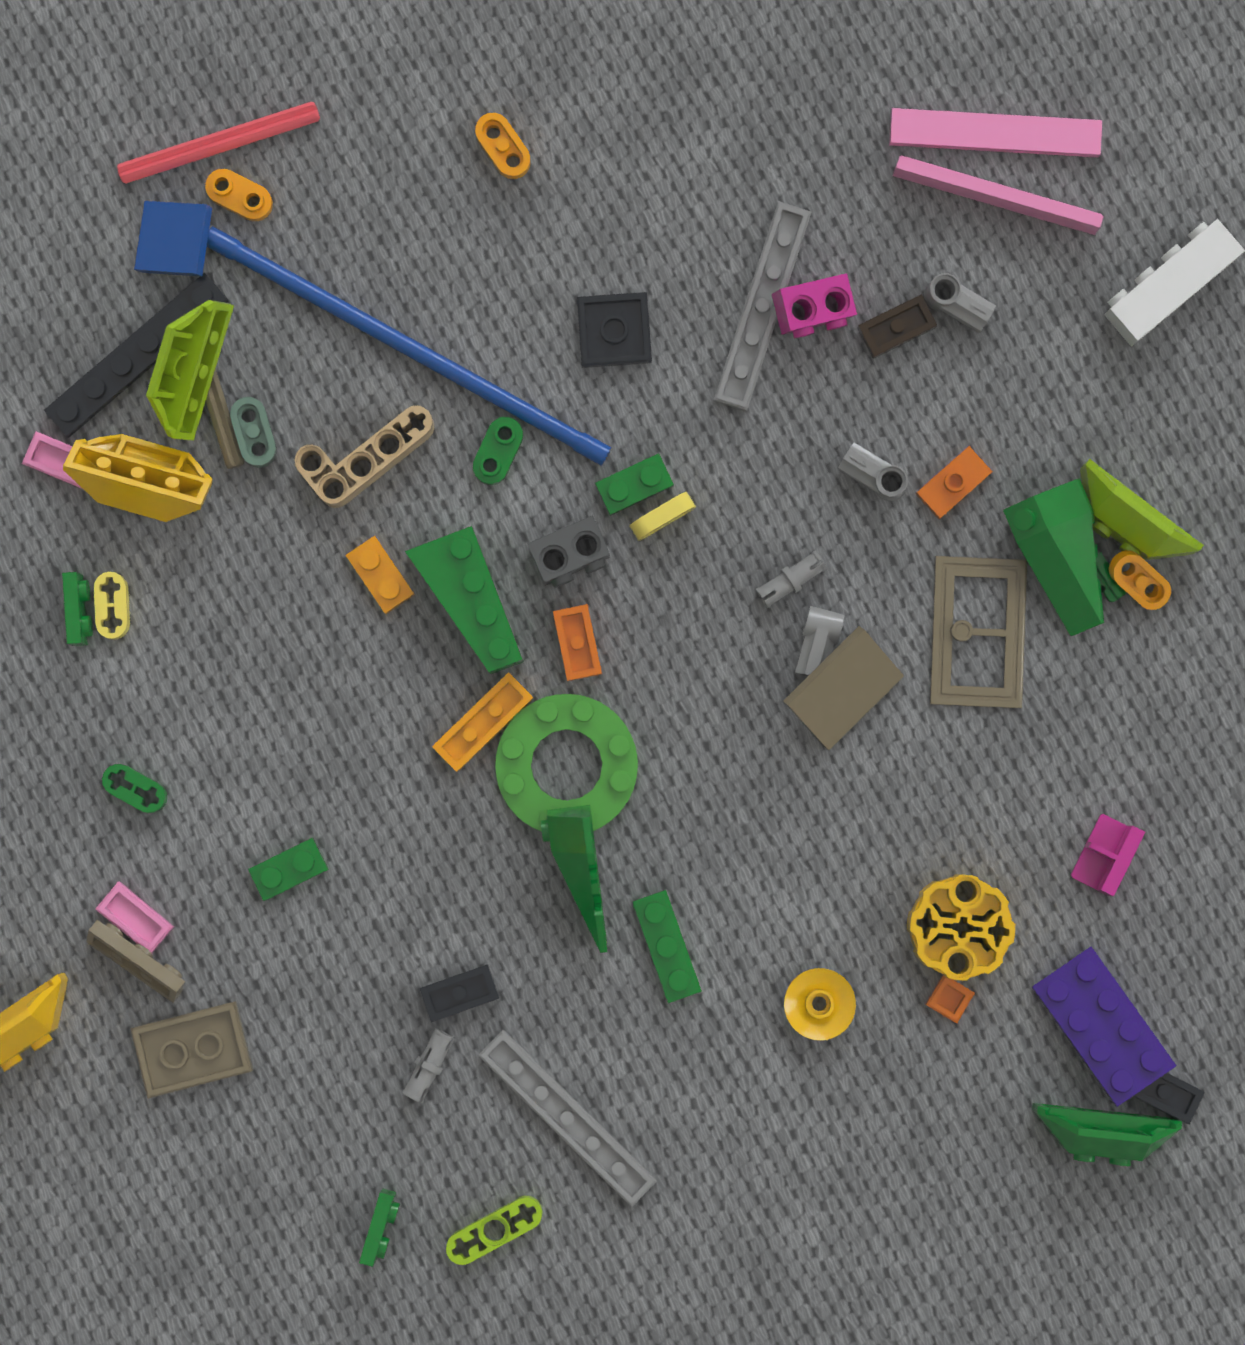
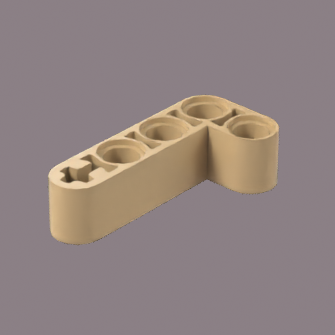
[295,406,434,508]

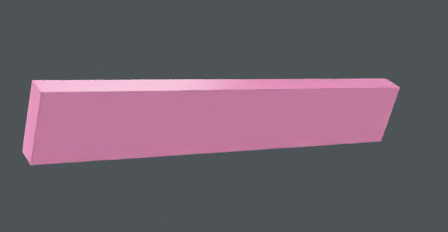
[889,108,1102,157]
[893,155,1104,235]

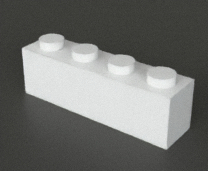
[1104,219,1245,347]

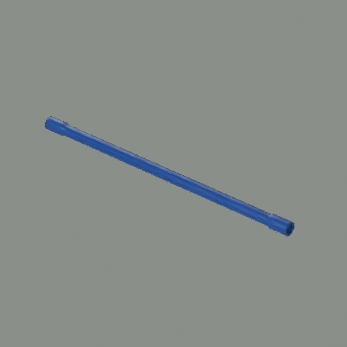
[207,226,612,466]

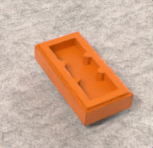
[916,446,993,520]

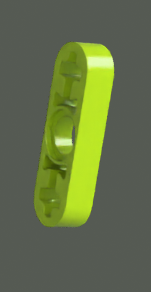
[446,1196,543,1265]

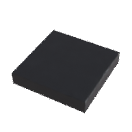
[577,292,652,368]

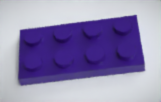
[1032,947,1177,1107]

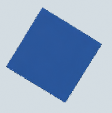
[134,201,212,277]

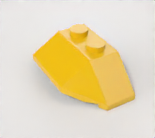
[63,434,212,522]
[0,973,68,1072]

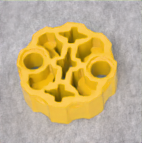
[907,874,1016,981]

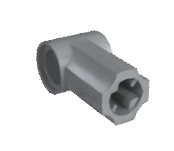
[924,273,996,333]
[838,443,908,501]
[795,605,845,677]

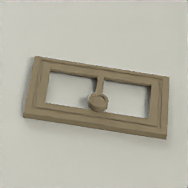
[930,556,1027,708]

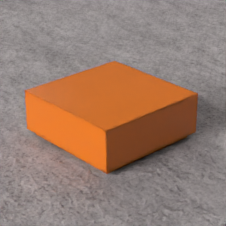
[925,975,975,1024]

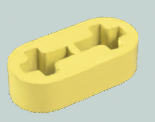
[630,492,696,541]
[94,572,130,640]

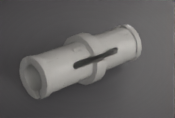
[755,551,827,608]
[402,1028,455,1103]

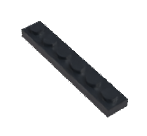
[44,272,229,438]

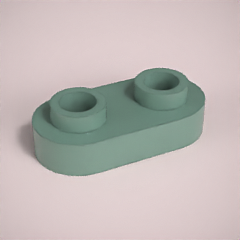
[230,397,277,468]

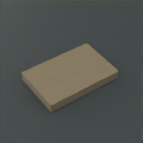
[783,626,904,750]
[131,1001,253,1099]

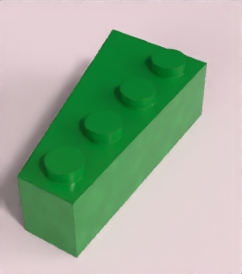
[405,526,524,674]

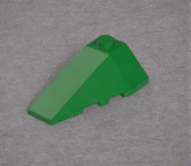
[1003,478,1104,636]
[541,805,607,953]

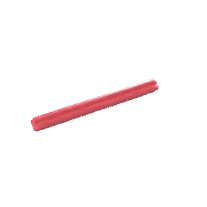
[117,102,320,184]

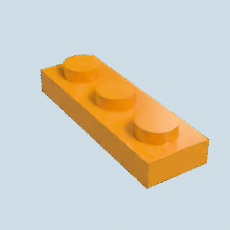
[432,672,534,773]

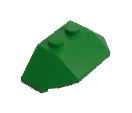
[1032,1103,1182,1166]

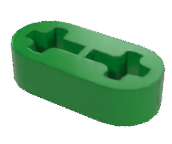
[102,764,168,813]

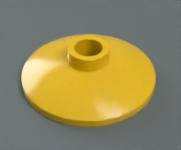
[784,968,856,1040]

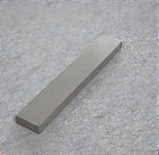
[713,201,812,412]
[478,1029,657,1207]

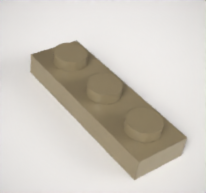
[86,920,185,1003]

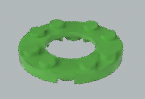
[495,694,638,832]

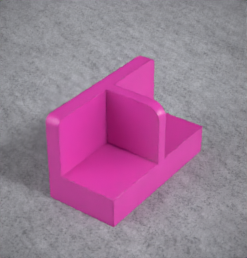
[1071,814,1145,896]

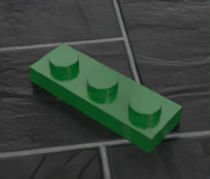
[632,890,702,1003]

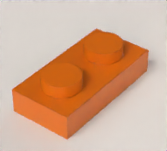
[553,604,602,682]

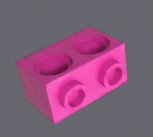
[771,273,857,339]

